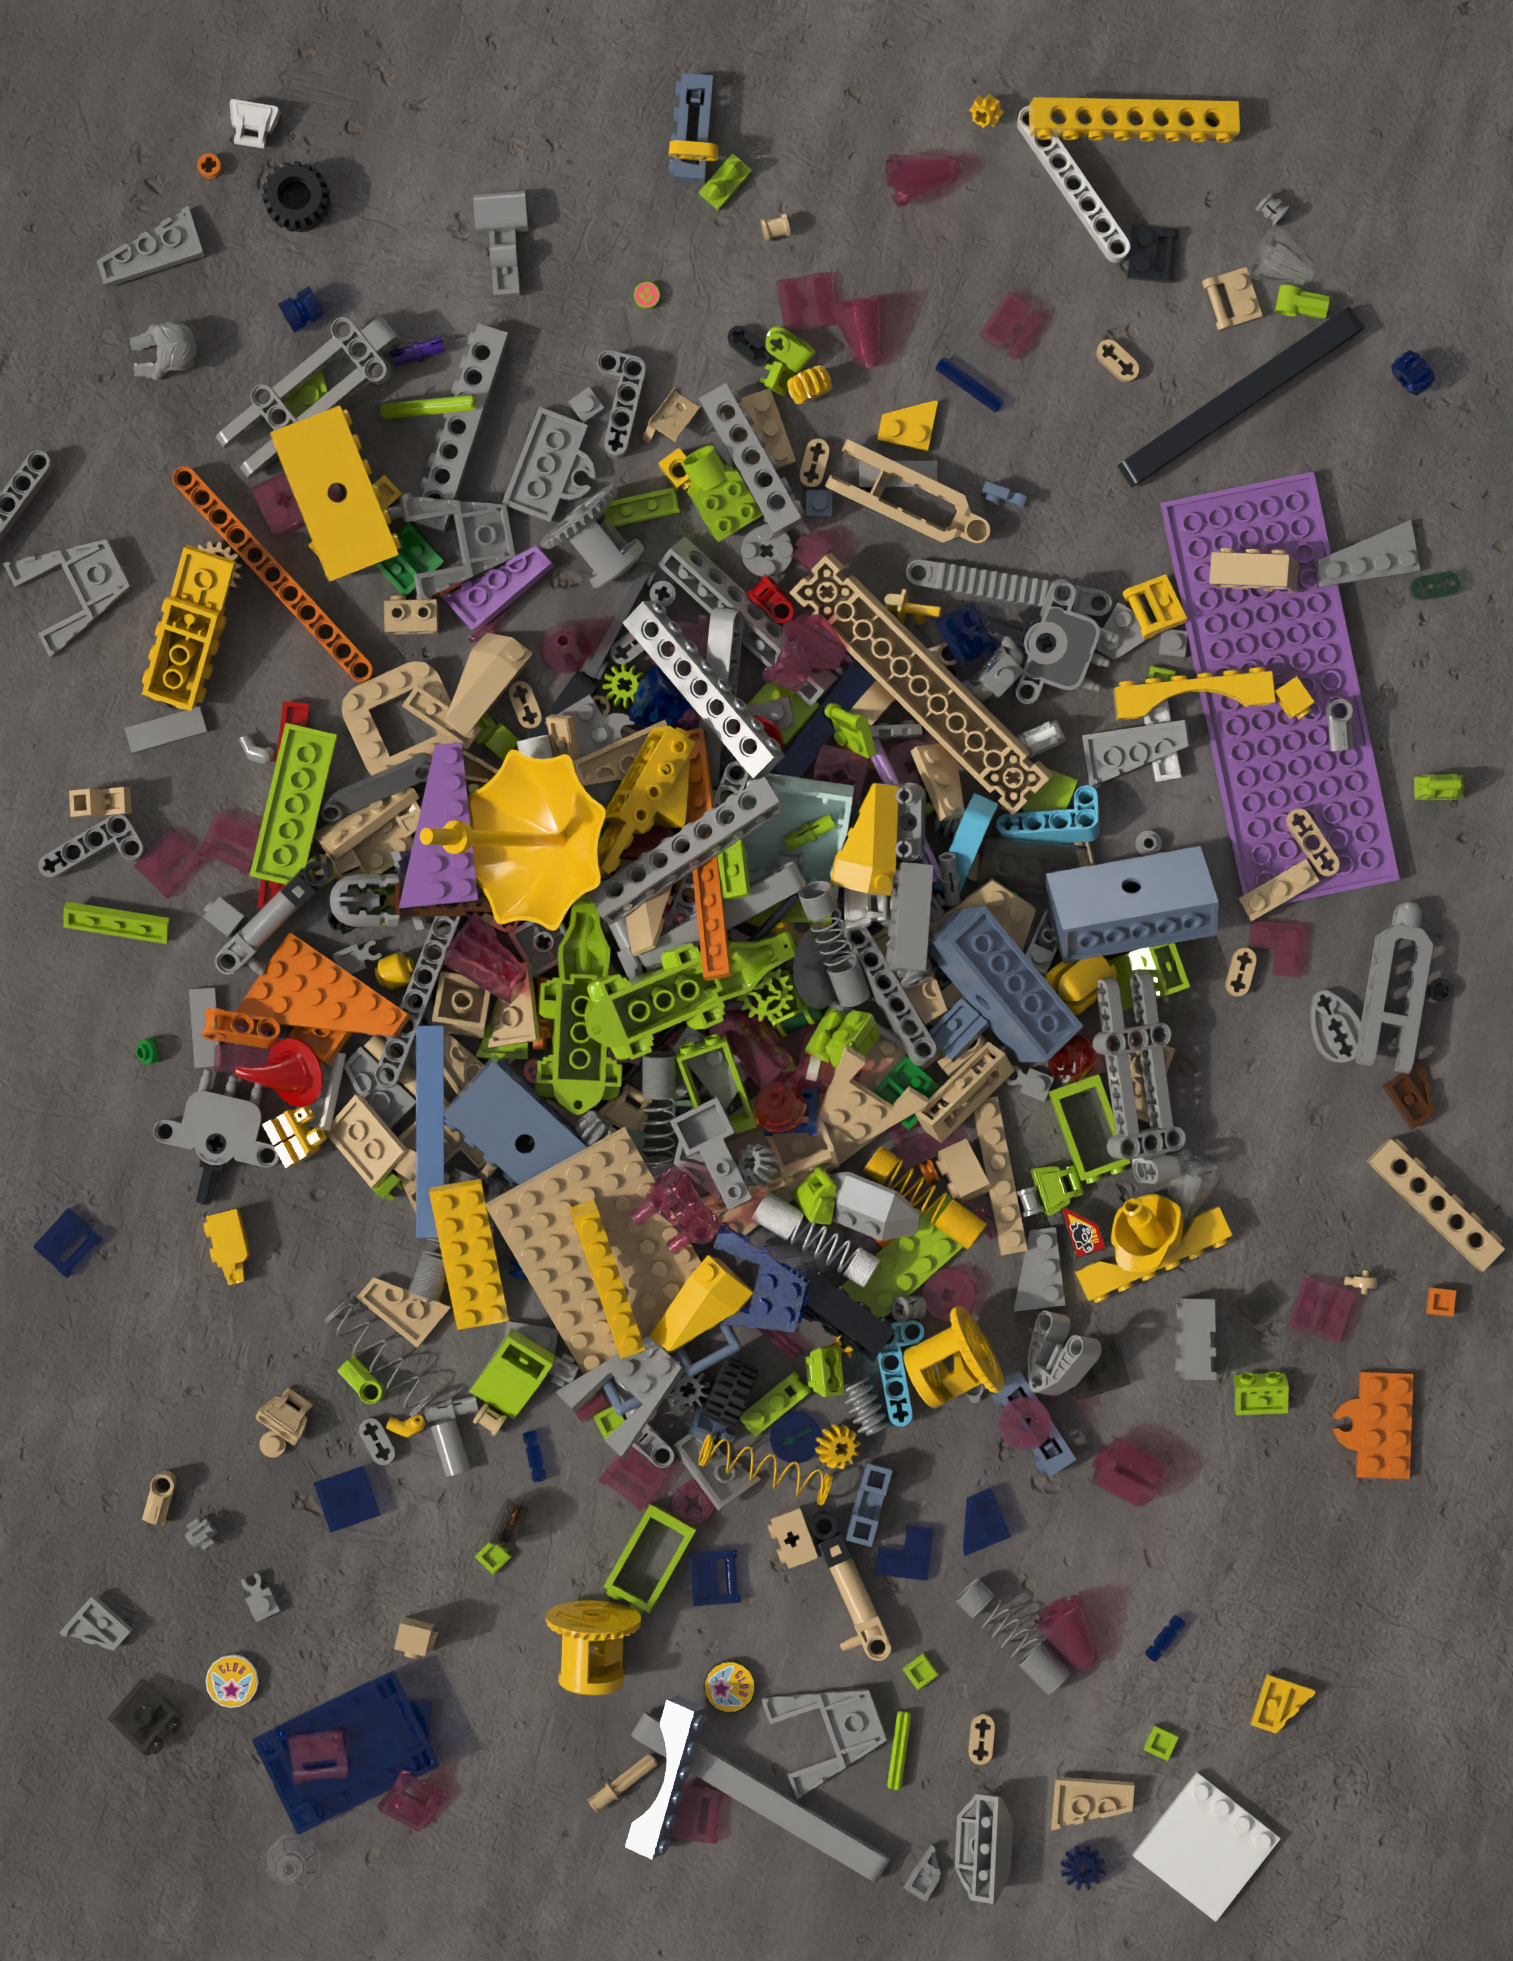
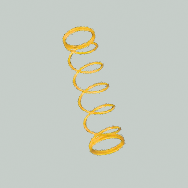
[698,1433,833,1506]

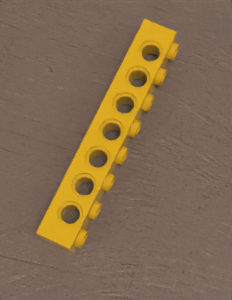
[1029,97,1240,143]

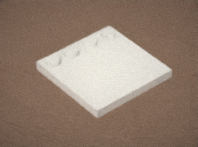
[1132,1772,1281,1922]

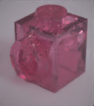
[792,530,836,574]

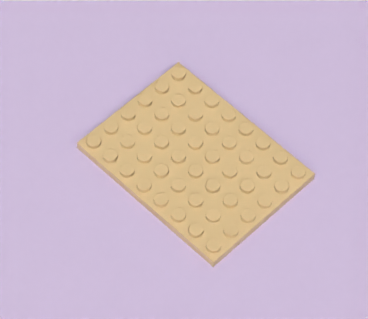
[485,1127,702,1374]

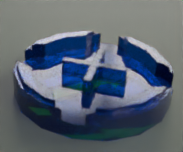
[769,1411,822,1464]

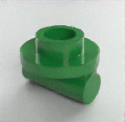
[136,1036,162,1065]

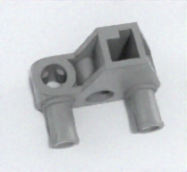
[895,783,926,862]

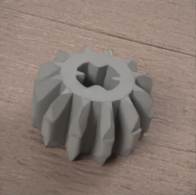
[574,1110,617,1146]
[735,1144,780,1189]
[669,1373,710,1411]

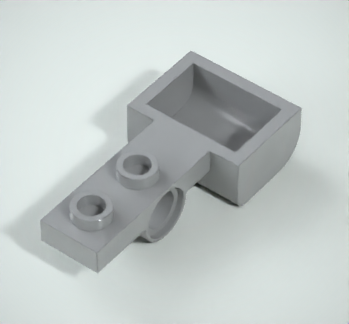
[473,190,529,298]
[670,1097,753,1210]

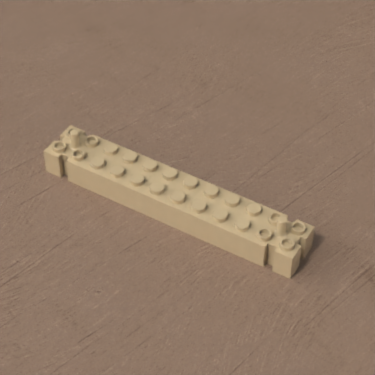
[789,553,1053,815]

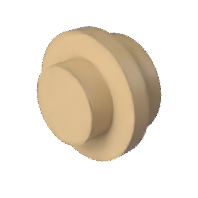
[260,1431,286,1458]

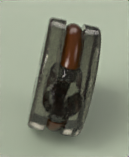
[489,1498,528,1551]

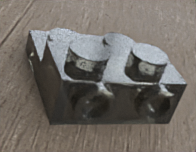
[1069,1334,1131,1399]
[107,1679,184,1756]

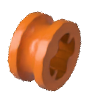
[197,153,222,179]
[918,1159,940,1185]

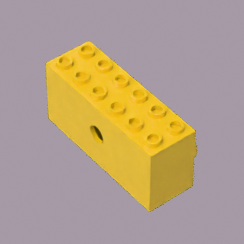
[270,406,401,581]

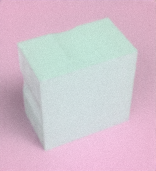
[744,773,854,900]

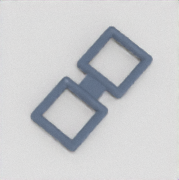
[603,1318,741,1415]

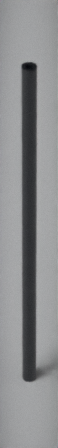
[601,893,800,1104]

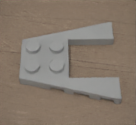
[399,496,515,600]
[4,539,132,657]
[556,1336,684,1461]
[761,1689,887,1799]

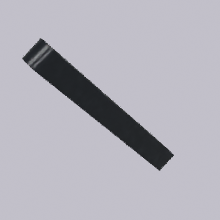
[1117,306,1365,488]

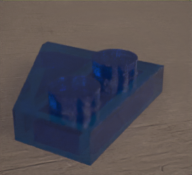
[963,1487,1011,1556]

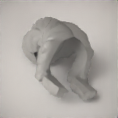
[130,320,197,381]

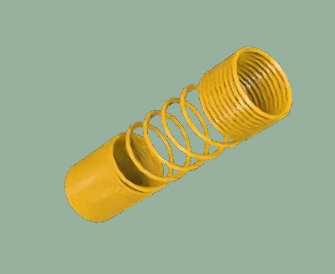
[863,1146,987,1250]

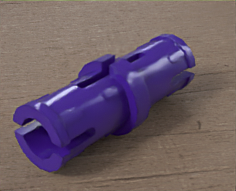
[391,336,446,367]

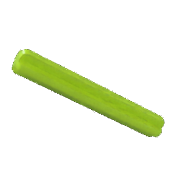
[380,395,477,419]

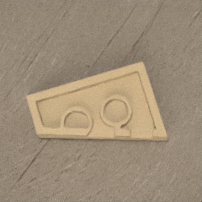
[488,962,540,1048]

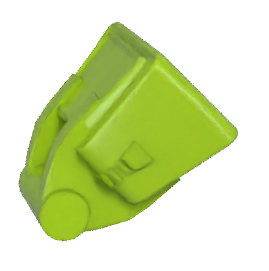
[1414,774,1464,800]
[1031,1165,1084,1216]
[792,1167,837,1225]
[805,1345,844,1397]

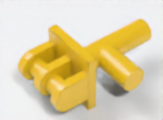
[884,589,942,625]

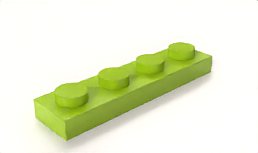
[63,901,169,944]

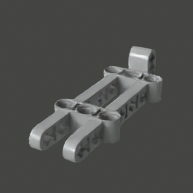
[215,317,403,479]
[1093,971,1186,1184]

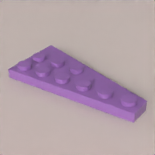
[399,742,478,908]

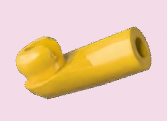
[386,1414,425,1437]

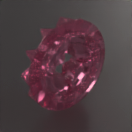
[672,1482,714,1524]

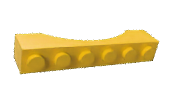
[1113,667,1275,721]
[569,1199,645,1359]
[1074,1206,1233,1303]

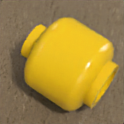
[375,952,415,990]

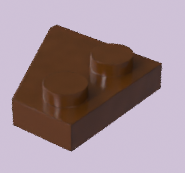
[1382,1058,1435,1130]

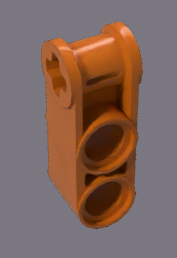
[201,1008,280,1048]

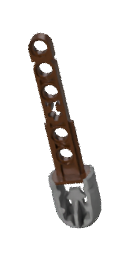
[330,874,493,927]

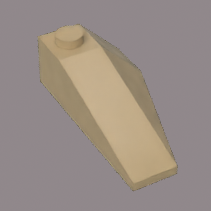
[619,848,678,957]

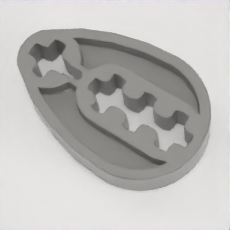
[1310,990,1361,1063]

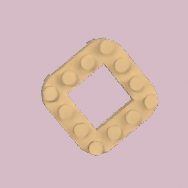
[342,662,454,775]

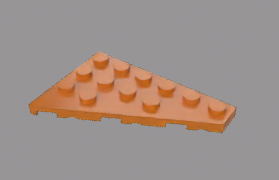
[235,932,411,1038]

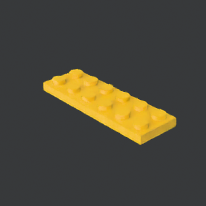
[429,1179,509,1330]

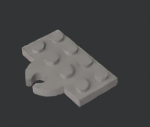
[502,407,596,523]
[545,694,639,808]

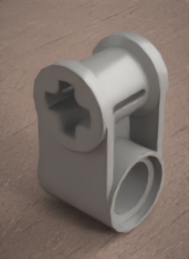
[632,1423,676,1468]

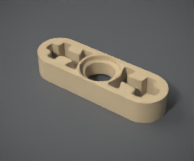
[1286,809,1340,877]

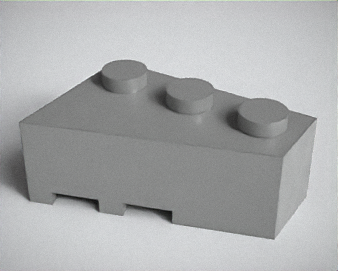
[1175,1298,1217,1380]

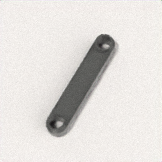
[581,561,658,681]
[320,752,432,822]

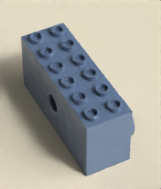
[1046,846,1219,963]
[927,906,1083,1062]
[443,1054,589,1185]

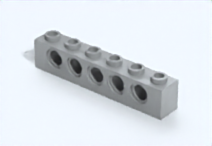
[699,383,804,538]

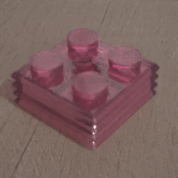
[251,471,305,536]
[813,744,870,806]

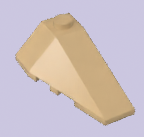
[445,633,533,737]

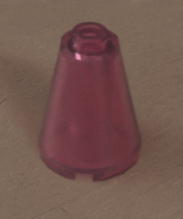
[885,154,961,207]
[831,295,883,369]
[540,622,592,674]
[1034,1595,1098,1671]

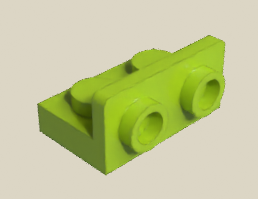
[1233,1371,1289,1415]

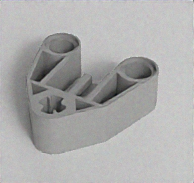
[1027,1311,1101,1396]

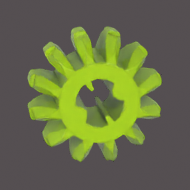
[603,663,647,709]

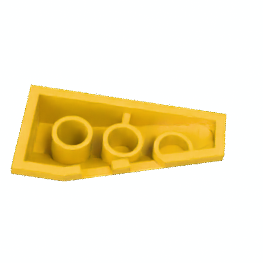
[830,783,899,896]
[649,1255,755,1354]

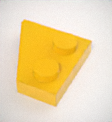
[877,400,938,452]
[1250,1674,1316,1733]

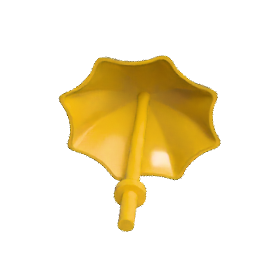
[420,750,606,931]

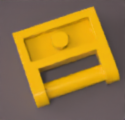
[1122,574,1187,639]

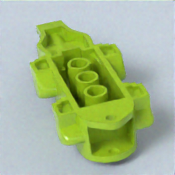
[535,892,622,1115]
[584,931,796,1060]

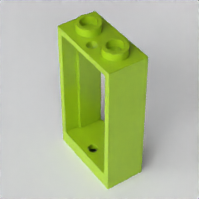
[676,1034,757,1134]
[1048,1074,1131,1184]
[604,1502,696,1614]

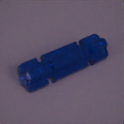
[523,1430,546,1482]
[1145,1615,1186,1662]

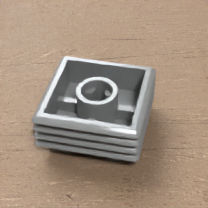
[509,921,567,978]

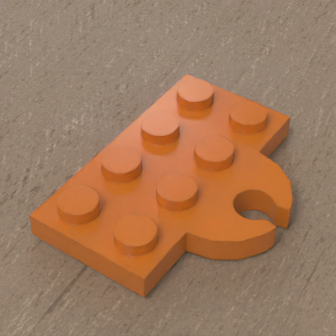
[1332,1372,1413,1479]

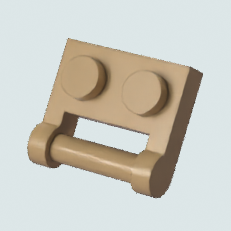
[1202,267,1263,331]

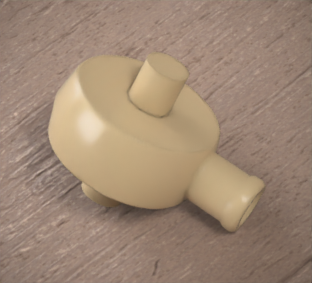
[1344,1270,1378,1295]

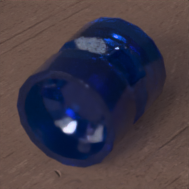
[278,286,326,334]

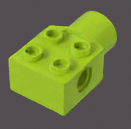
[681,445,763,542]

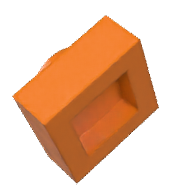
[1426,1287,1456,1317]

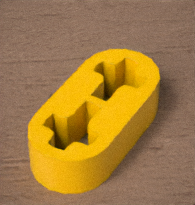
[668,140,719,161]

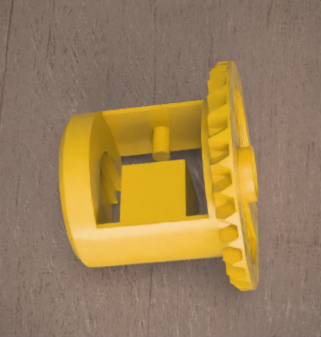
[903,1305,1004,1409]
[546,1600,641,1695]

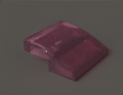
[776,272,840,332]
[1288,1277,1357,1344]

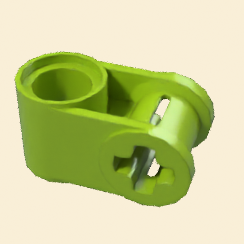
[766,326,816,373]

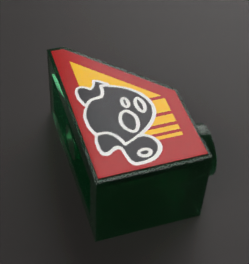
[1060,1207,1109,1259]

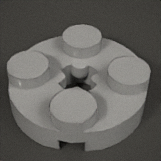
[741,524,793,577]

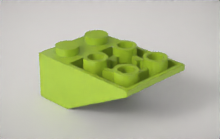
[1107,943,1190,1011]
[469,1328,556,1419]

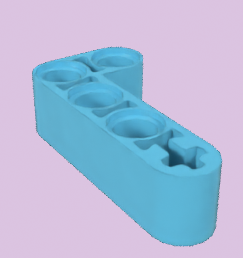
[996,786,1100,847]
[933,793,998,895]
[878,1320,924,1427]

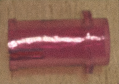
[575,1392,609,1423]

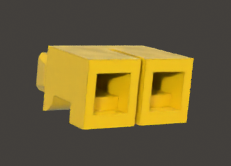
[262,1106,327,1168]

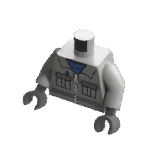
[951,630,1025,701]

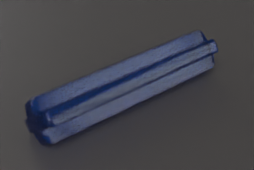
[936,358,1004,412]

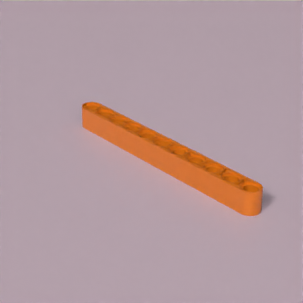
[172,466,375,684]

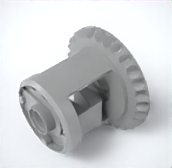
[540,484,645,588]

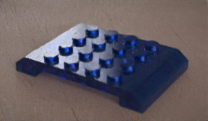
[252,1670,441,1835]

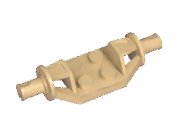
[315,800,422,888]

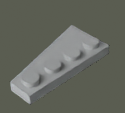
[1315,520,1421,588]

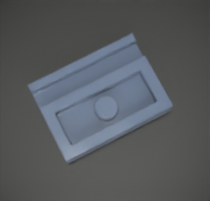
[929,998,990,1063]

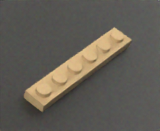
[973,1096,1028,1256]

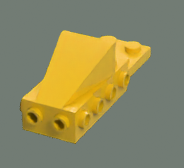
[142,545,236,711]
[598,726,696,874]

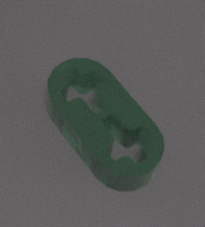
[1409,572,1460,601]

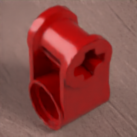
[746,574,795,623]

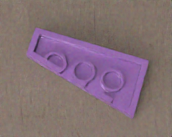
[441,546,554,634]

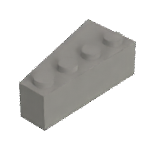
[886,862,934,973]

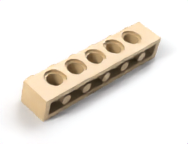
[1366,1139,1505,1272]

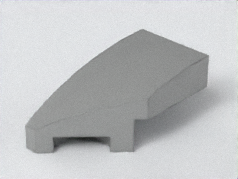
[903,1845,941,1902]

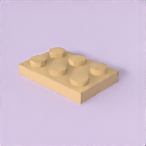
[723,388,796,469]
[324,1094,408,1188]

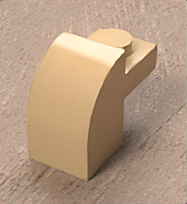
[850,681,895,726]
[69,787,132,817]

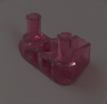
[763,614,846,692]
[630,1166,720,1255]

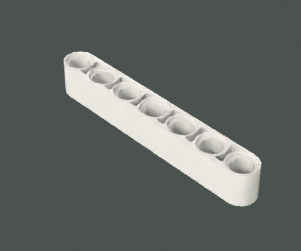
[1017,106,1130,263]

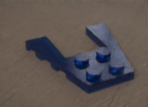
[714,1222,811,1332]

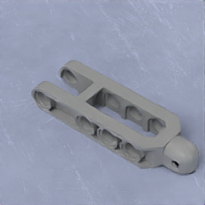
[1356,902,1433,1074]

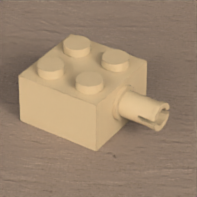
[432,954,493,1039]

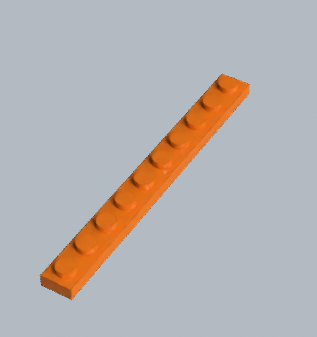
[686,727,732,981]

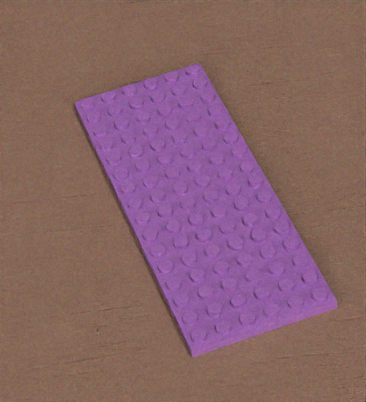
[1160,472,1400,905]

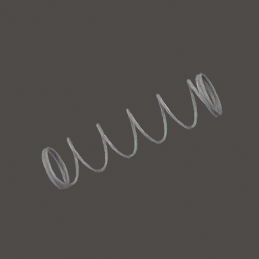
[324,1299,436,1417]

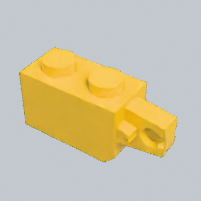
[203,1208,250,1285]

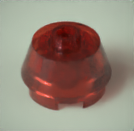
[1047,1034,1096,1084]
[753,1082,806,1133]

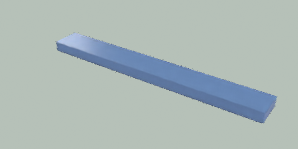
[416,1026,444,1238]

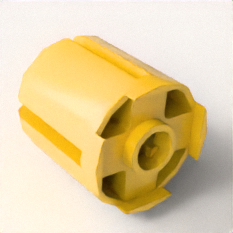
[1044,956,1117,1016]

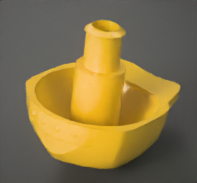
[1111,1194,1184,1274]

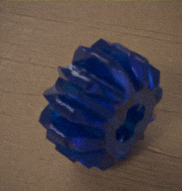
[1391,350,1435,396]
[1060,1845,1105,1890]

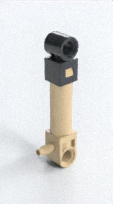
[811,1511,891,1661]

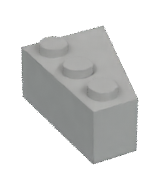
[669,1023,753,1110]

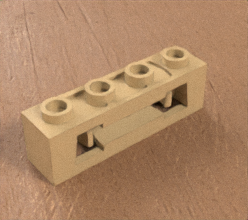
[915,1042,1014,1143]

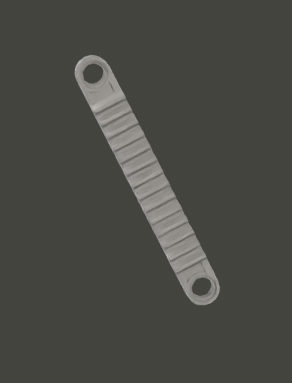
[905,560,1112,617]

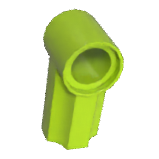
[1275,285,1330,320]
[337,1355,386,1404]

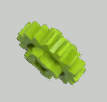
[737,968,793,1022]

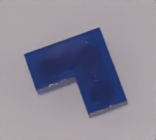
[875,1524,933,1581]

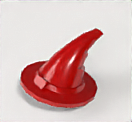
[235,1037,324,1107]

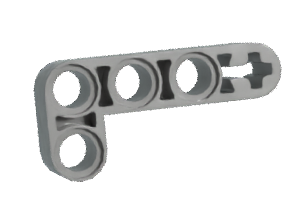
[597,350,646,459]
[38,814,147,879]

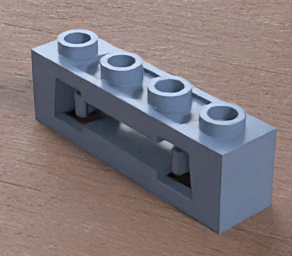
[669,73,713,184]
[991,1370,1077,1477]

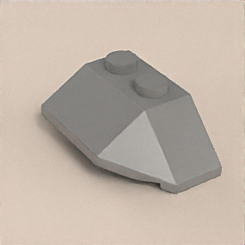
[828,1172,921,1241]
[955,1793,1013,1904]

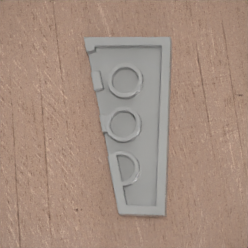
[97,206,205,288]
[1082,720,1190,787]

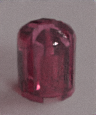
[1088,1436,1164,1507]

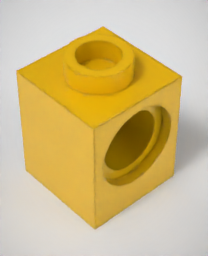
[658,448,692,492]
[1274,676,1314,719]

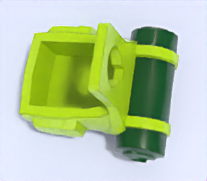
[754,969,823,1040]

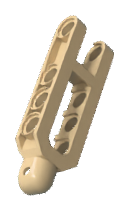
[825,439,990,543]

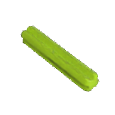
[887,1711,911,1790]

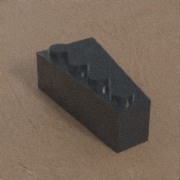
[784,1268,895,1361]

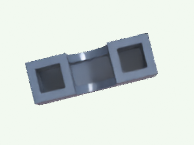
[846,1461,893,1547]

